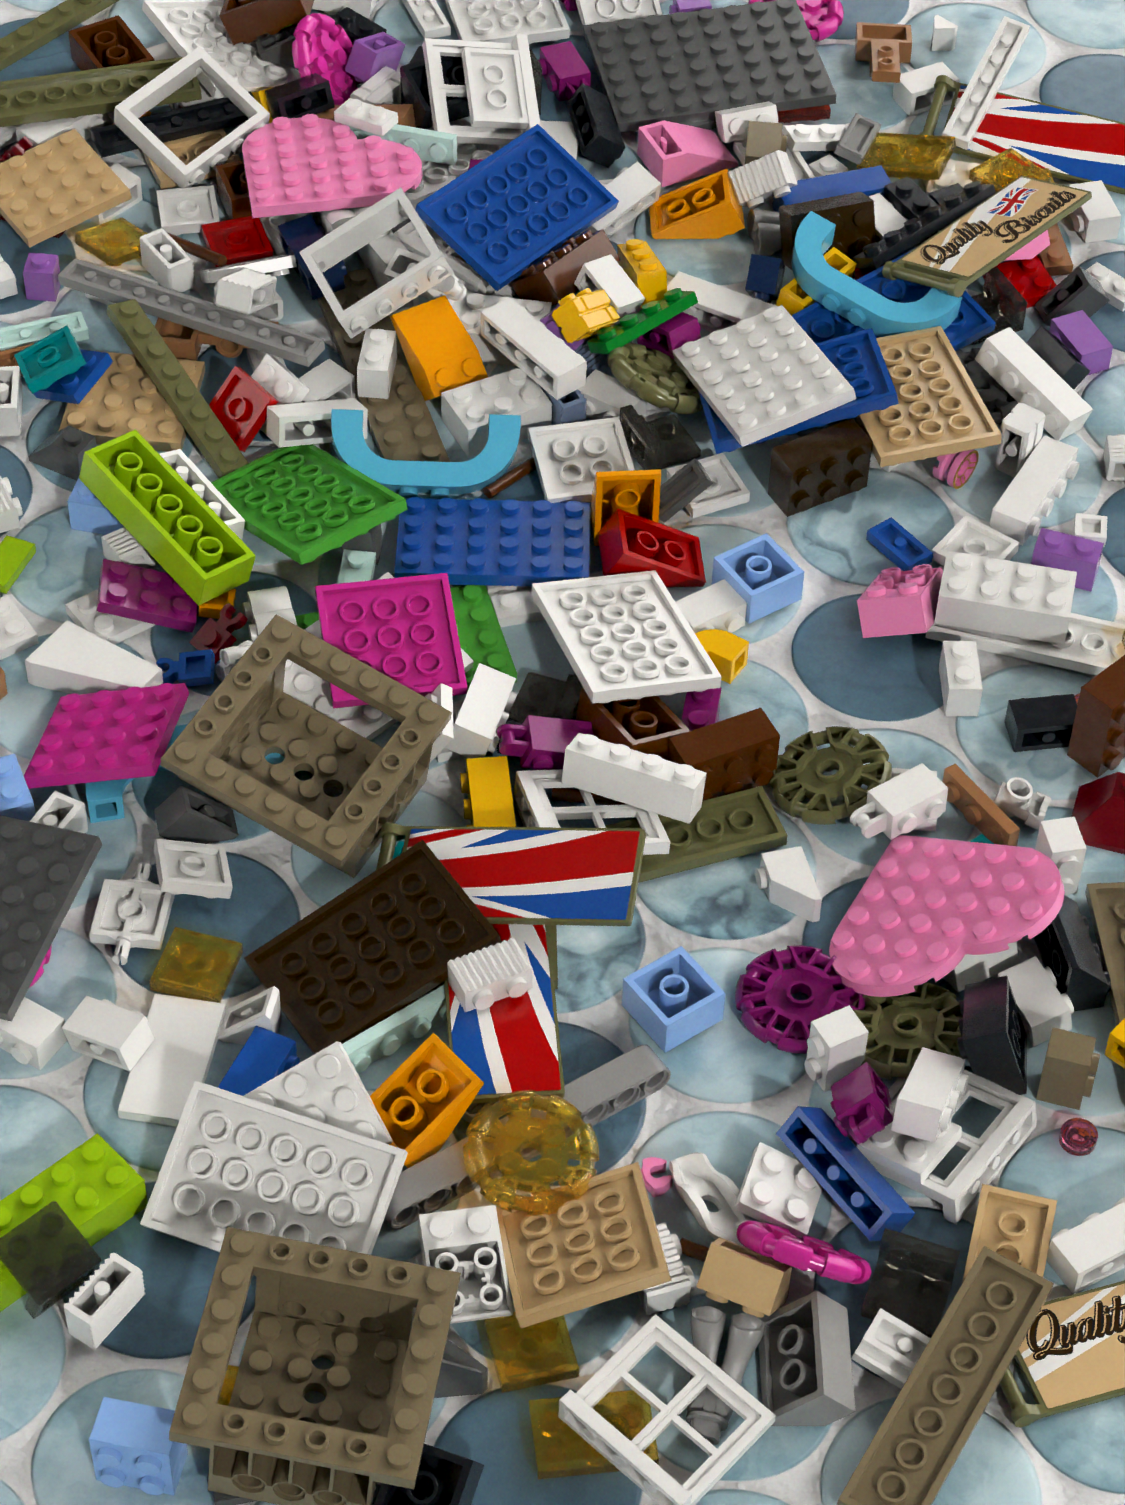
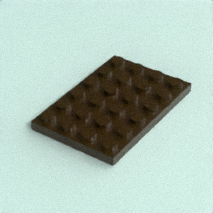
[244,840,502,1055]

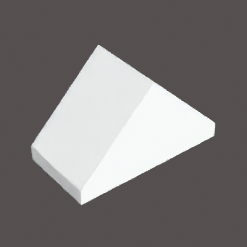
[218,986,282,1045]

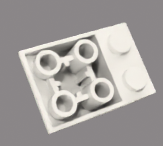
[418,1205,513,1324]

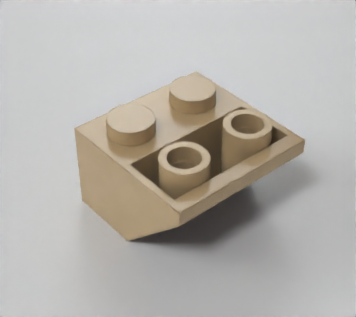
[696,1237,792,1318]

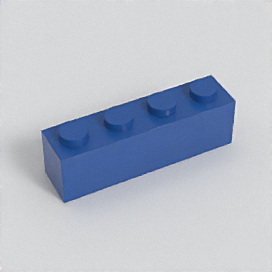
[772,165,892,212]
[217,1026,300,1096]
[776,1106,916,1241]

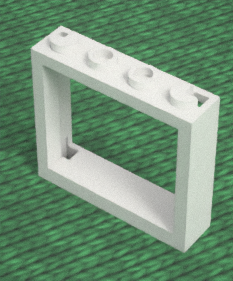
[114,46,270,188]
[299,187,454,339]

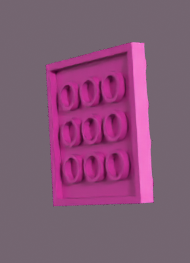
[315,573,468,708]
[24,683,189,789]

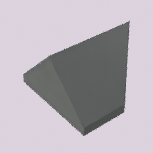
[256,25,298,70]
[434,1339,488,1398]

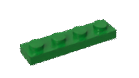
[587,288,698,354]

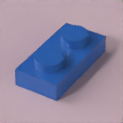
[866,517,933,571]

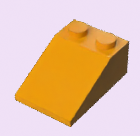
[649,168,745,239]
[390,295,488,401]
[591,469,661,546]
[370,1032,484,1168]

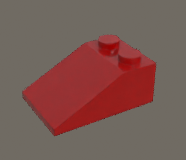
[598,508,706,587]

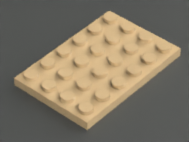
[855,326,1001,467]

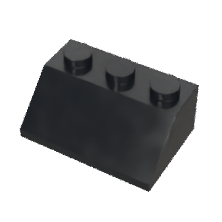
[400,56,470,129]
[1034,895,1111,1011]
[957,976,1027,1095]

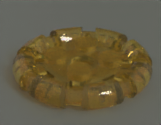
[463,1090,600,1216]

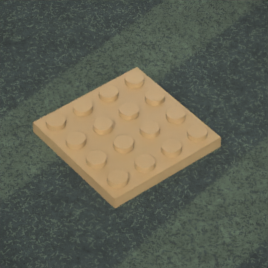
[0,128,132,248]
[58,350,205,452]
[496,1162,672,1328]

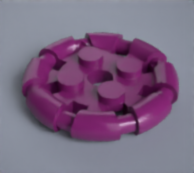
[735,945,865,1054]

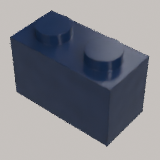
[745,254,785,304]

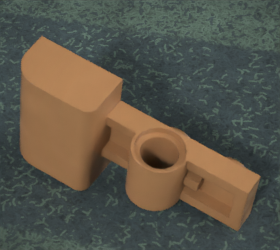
[855,22,912,83]
[155,317,279,361]

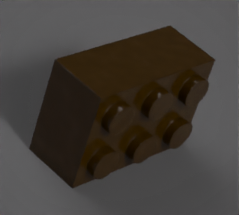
[779,192,876,270]
[768,418,873,517]

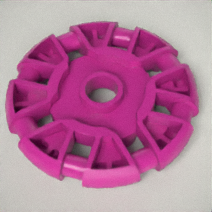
[748,0,844,42]
[292,13,360,105]
[736,1220,872,1284]

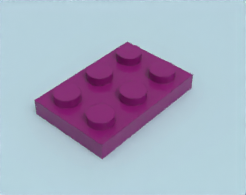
[96,559,197,633]

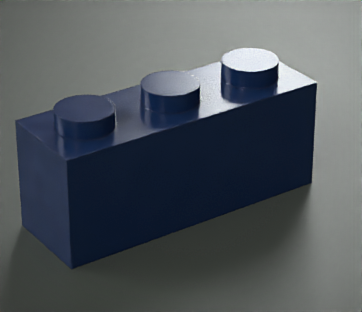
[278,214,347,300]

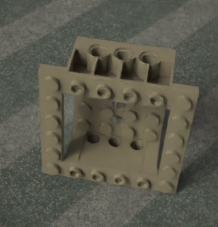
[161,614,452,878]
[169,1227,461,1505]

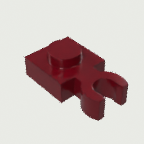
[0,136,33,163]
[189,603,248,665]

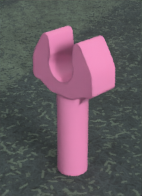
[641,1157,673,1197]

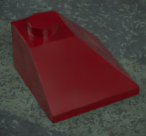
[1071,772,1125,854]

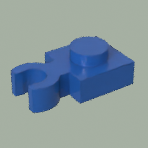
[156,649,215,687]

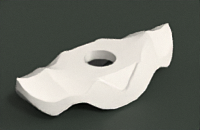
[669,1152,750,1248]

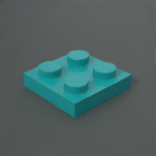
[14,325,87,394]

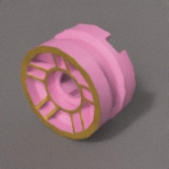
[933,449,979,489]

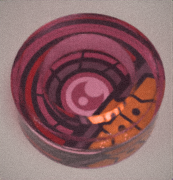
[1059,1118,1098,1156]

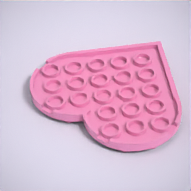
[242,114,423,218]
[829,835,1065,997]

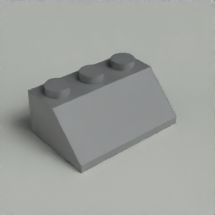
[759,1290,855,1426]

